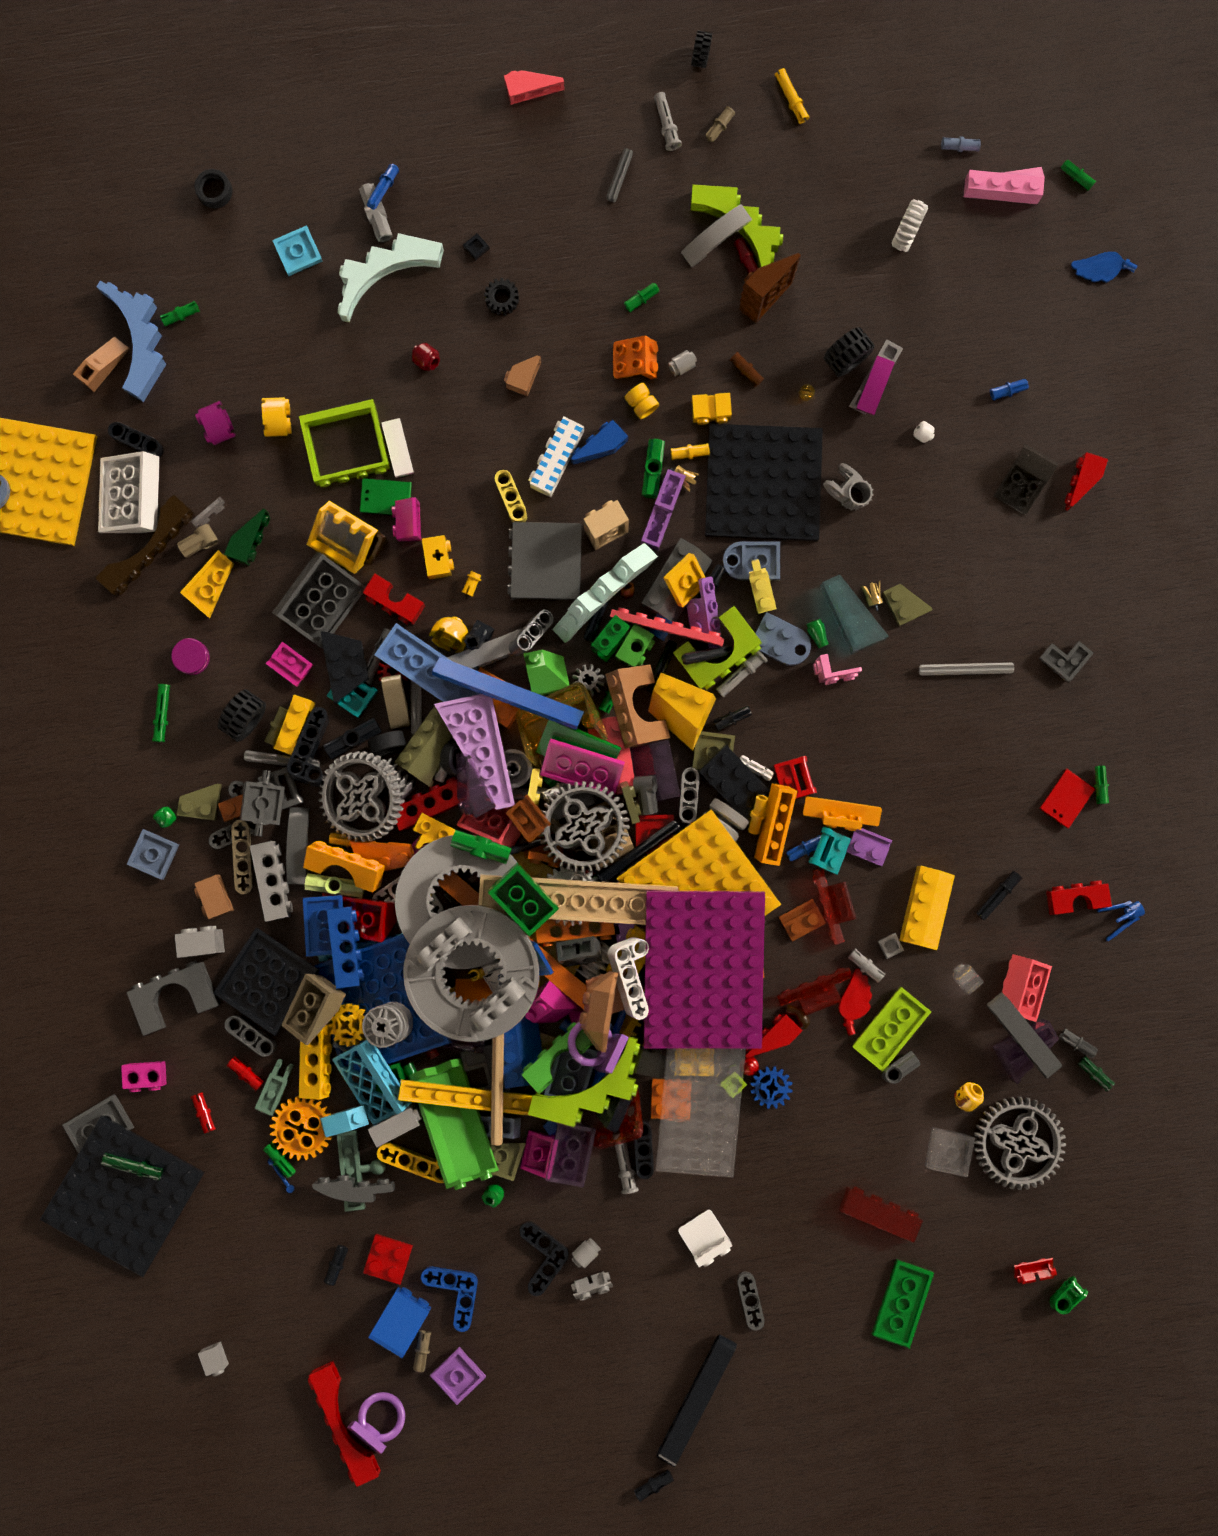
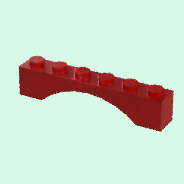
[308,1361,381,1487]

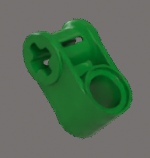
[1049,1276,1088,1315]

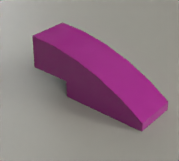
[856,355,895,416]

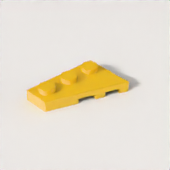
[180,550,234,618]

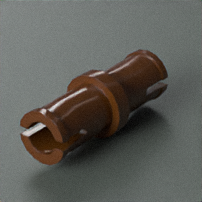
[729,352,764,387]

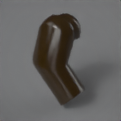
[785,1005,810,1029]

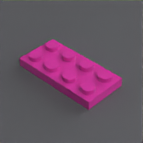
[540,739,625,798]

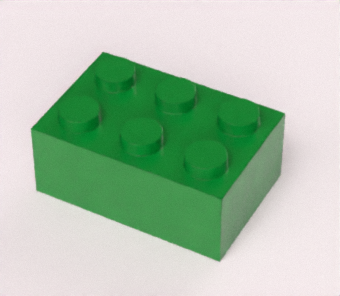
[488,863,559,937]

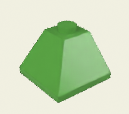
[524,650,570,695]

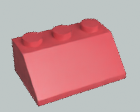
[1002,954,1052,1022]

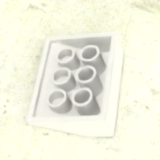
[98,451,159,533]

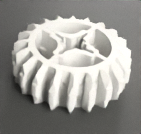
[892,199,928,252]

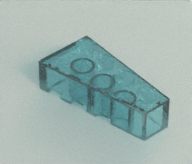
[820,575,889,655]

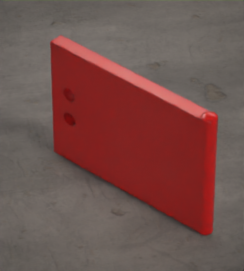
[1039,769,1096,829]

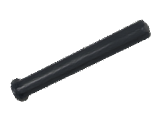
[596,821,680,882]

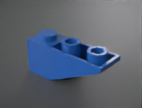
[571,420,628,465]

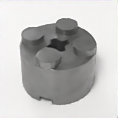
[504,749,533,789]

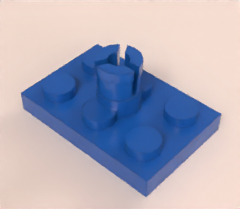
[303,895,346,957]

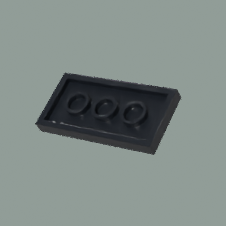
[698,745,770,825]

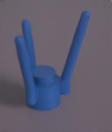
[1097,900,1145,941]

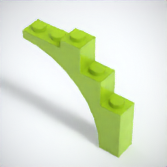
[691,185,783,268]
[528,1037,640,1127]

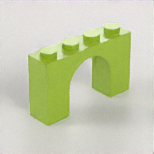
[673,606,763,690]

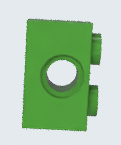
[615,623,656,667]

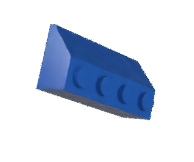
[503,1016,543,1089]

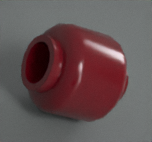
[412,343,440,371]

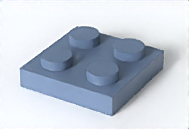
[127,829,179,880]

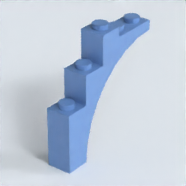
[96,281,166,402]

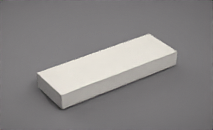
[382,418,414,478]

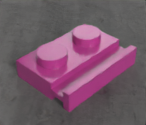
[266,642,314,687]

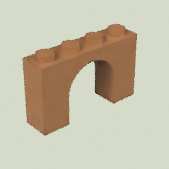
[605,665,670,749]

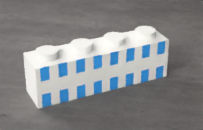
[528,417,584,498]

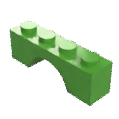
[522,1022,593,1094]

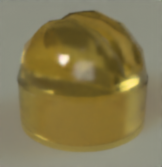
[799,384,815,401]

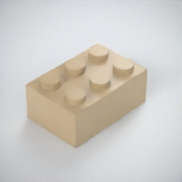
[584,500,629,551]

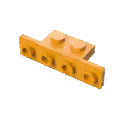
[803,796,882,831]

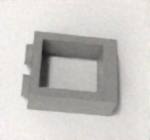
[368,1103,423,1148]

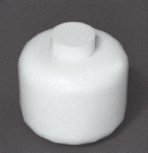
[913,421,935,443]

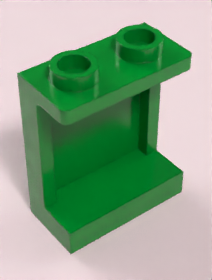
[591,615,630,663]

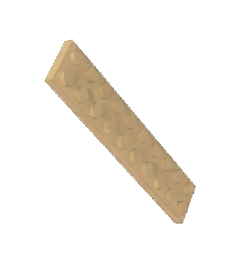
[478,874,678,925]

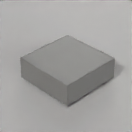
[877,933,904,959]

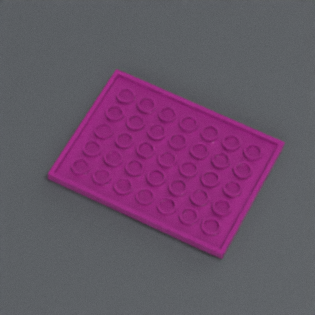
[643,890,765,1049]

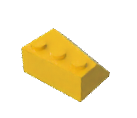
[648,673,716,751]

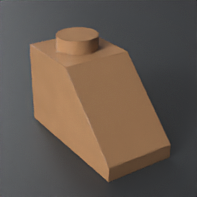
[504,355,541,397]

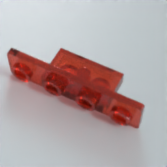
[813,868,857,945]
[777,967,851,1016]

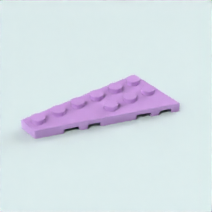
[434,694,515,810]

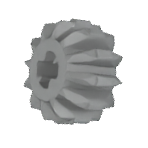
[572,665,604,697]

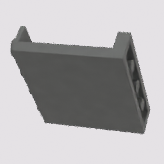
[507,522,582,602]

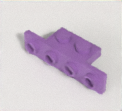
[686,577,721,649]

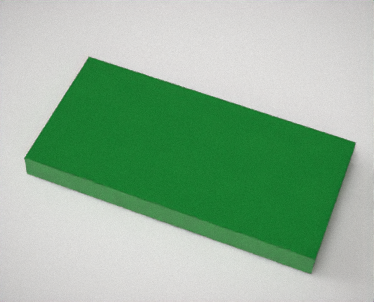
[536,720,621,759]
[872,1259,934,1349]

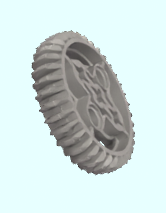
[318,751,405,842]
[539,781,630,873]
[973,1096,1066,1190]

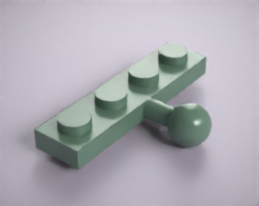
[337,1130,386,1212]

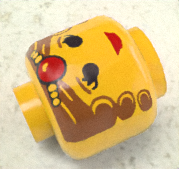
[954,1082,984,1112]

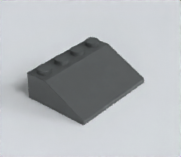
[272,552,366,649]

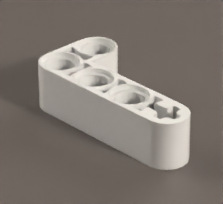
[608,937,649,1020]

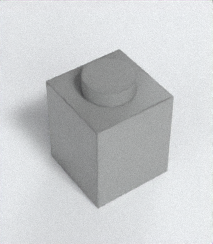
[198,1342,229,1377]

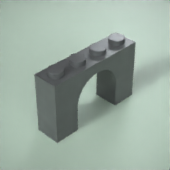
[127,960,220,1036]

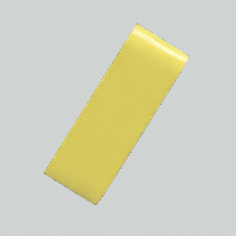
[495,470,527,522]

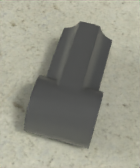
[633,775,658,815]
[882,1051,921,1084]

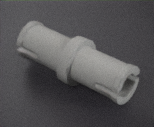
[848,949,885,983]

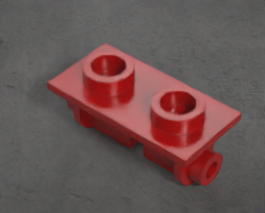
[1014,1258,1057,1285]

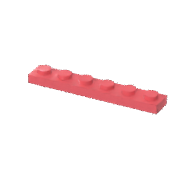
[610,608,724,647]

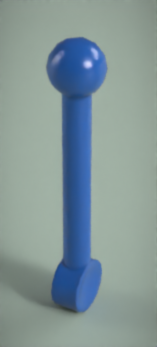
[268,1158,294,1193]

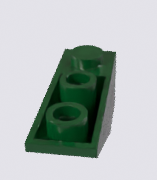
[224,509,270,566]

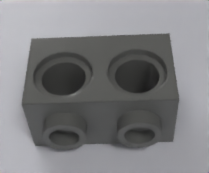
[556,936,602,967]

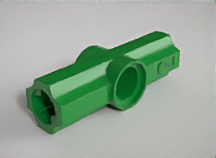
[641,439,665,499]
[450,830,512,864]

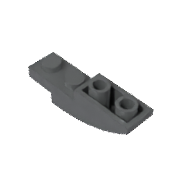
[312,1175,395,1203]

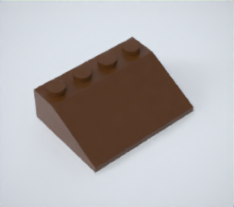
[739,253,801,323]

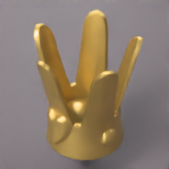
[670,465,699,492]
[861,581,883,611]

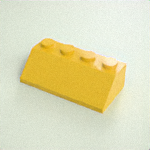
[899,866,955,950]

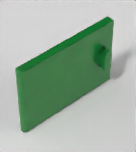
[360,478,412,515]

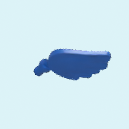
[1071,252,1137,283]

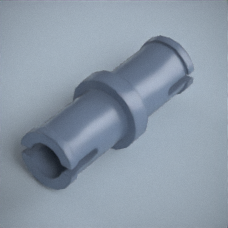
[941,136,981,152]

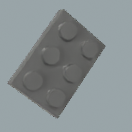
[62,1094,135,1154]

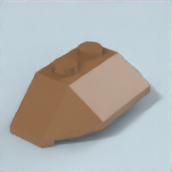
[579,971,618,1053]

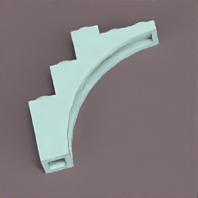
[338,233,444,322]
[552,543,658,643]

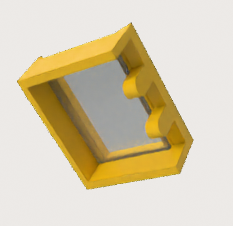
[307,501,378,574]

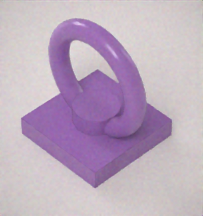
[568,1022,629,1074]
[347,1392,405,1454]

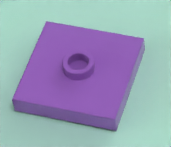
[430,1347,486,1405]

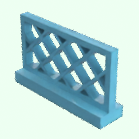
[332,1039,412,1125]

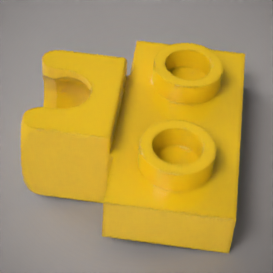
[413,812,455,849]

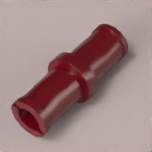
[734,238,758,274]

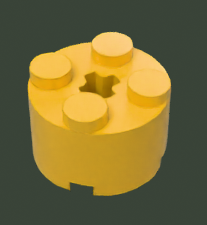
[262,397,292,437]

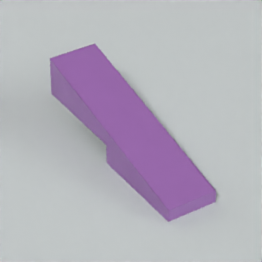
[641,469,686,551]

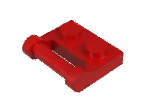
[773,756,817,798]

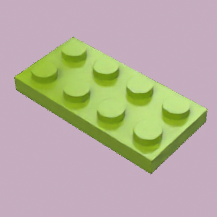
[852,987,931,1072]

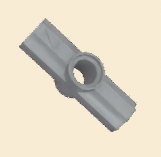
[359,183,393,242]

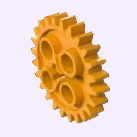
[270,1096,333,1161]

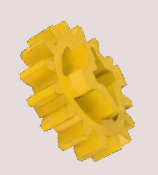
[328,1003,365,1047]

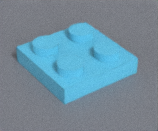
[272,225,323,276]

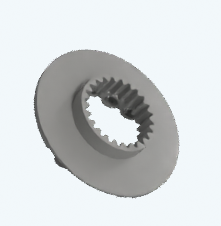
[395,835,517,969]
[403,905,539,1042]

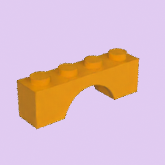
[303,841,385,893]

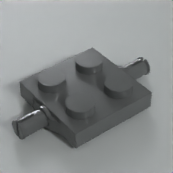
[240,770,285,837]

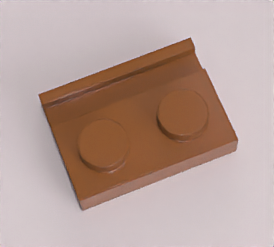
[506,794,551,843]
[779,899,826,942]

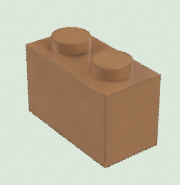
[194,875,234,919]

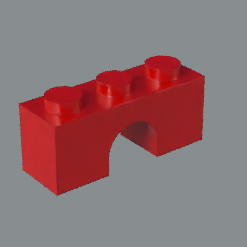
[363,574,425,625]
[1046,880,1112,915]

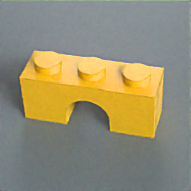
[274,695,316,755]

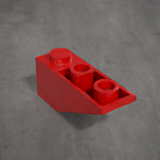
[1064,452,1108,511]
[744,1013,803,1058]

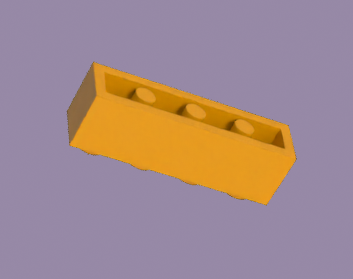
[754,783,797,866]

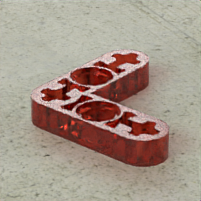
[590,1090,643,1149]

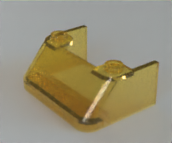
[516,682,608,770]

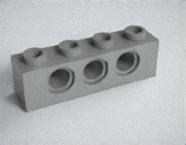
[250,841,293,922]

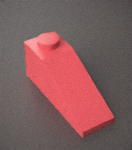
[504,71,564,105]

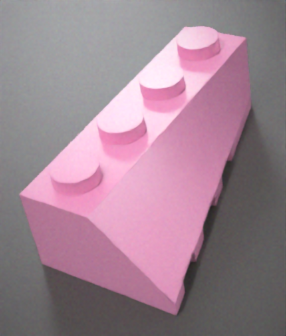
[963,167,1045,204]

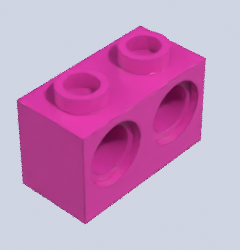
[121,1061,167,1092]

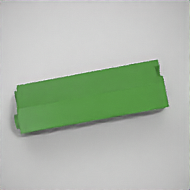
[409,1058,499,1190]

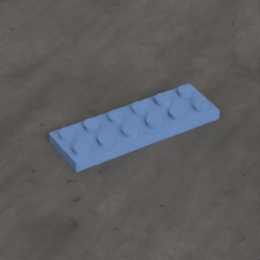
[374,623,480,702]

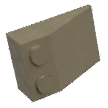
[282,974,346,1045]

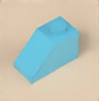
[320,1105,369,1137]

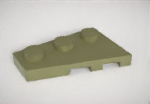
[490,1143,525,1181]

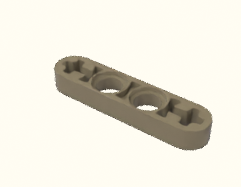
[231,819,253,894]

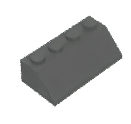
[641,538,712,622]

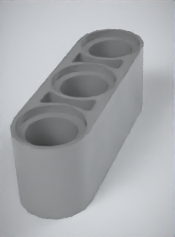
[679,768,699,824]

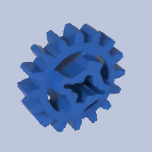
[750,1066,793,1109]

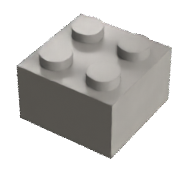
[175,926,225,958]

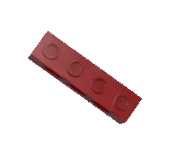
[396,777,471,832]

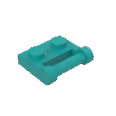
[327,683,378,718]
[809,827,851,875]

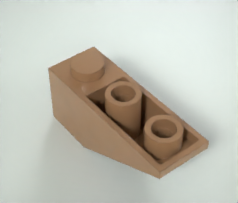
[73,337,130,392]

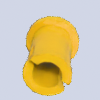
[462,571,481,597]

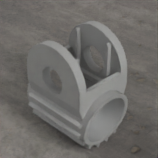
[823,463,874,511]

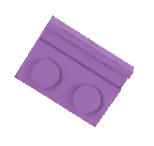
[847,828,892,866]

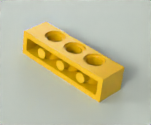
[299,1020,332,1100]

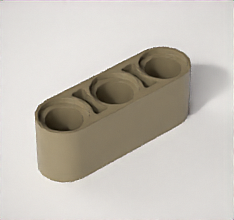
[381,674,410,729]

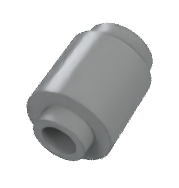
[668,350,697,376]
[572,1238,601,1268]

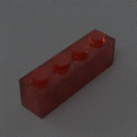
[839,1186,923,1243]

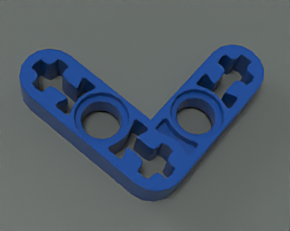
[421,1266,478,1332]

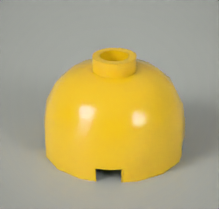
[429,617,469,653]

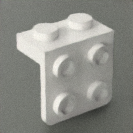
[678,1209,732,1267]

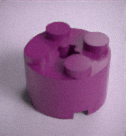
[195,401,236,445]

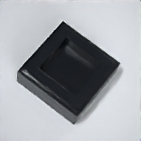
[463,233,490,261]

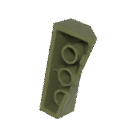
[395,700,453,788]

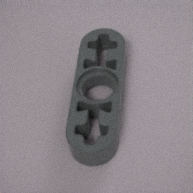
[737,1271,764,1331]

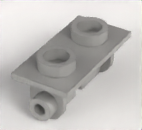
[571,1271,613,1301]

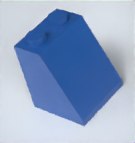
[368,1287,431,1358]

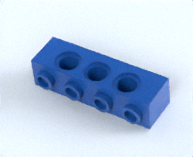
[327,906,364,989]

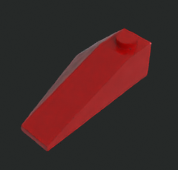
[322,893,397,942]

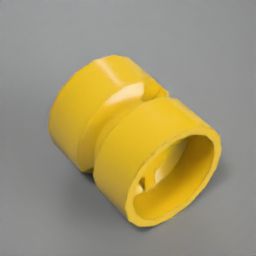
[625,383,660,419]

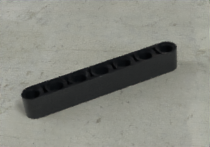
[656,1334,737,1467]

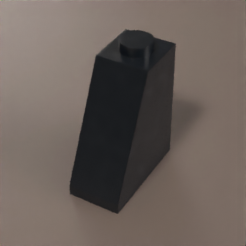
[594,1074,635,1133]

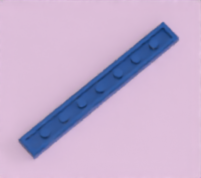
[432,657,584,730]

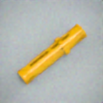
[774,68,810,124]

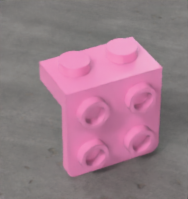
[813,654,862,685]

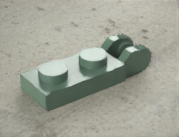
[255,1059,294,1117]

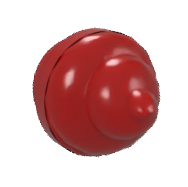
[739,1057,759,1076]

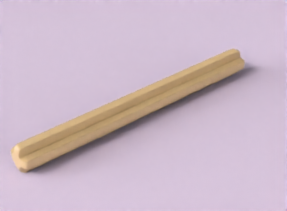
[491,1033,504,1146]

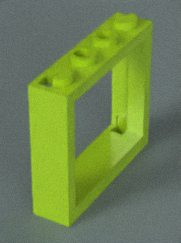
[299,399,390,487]

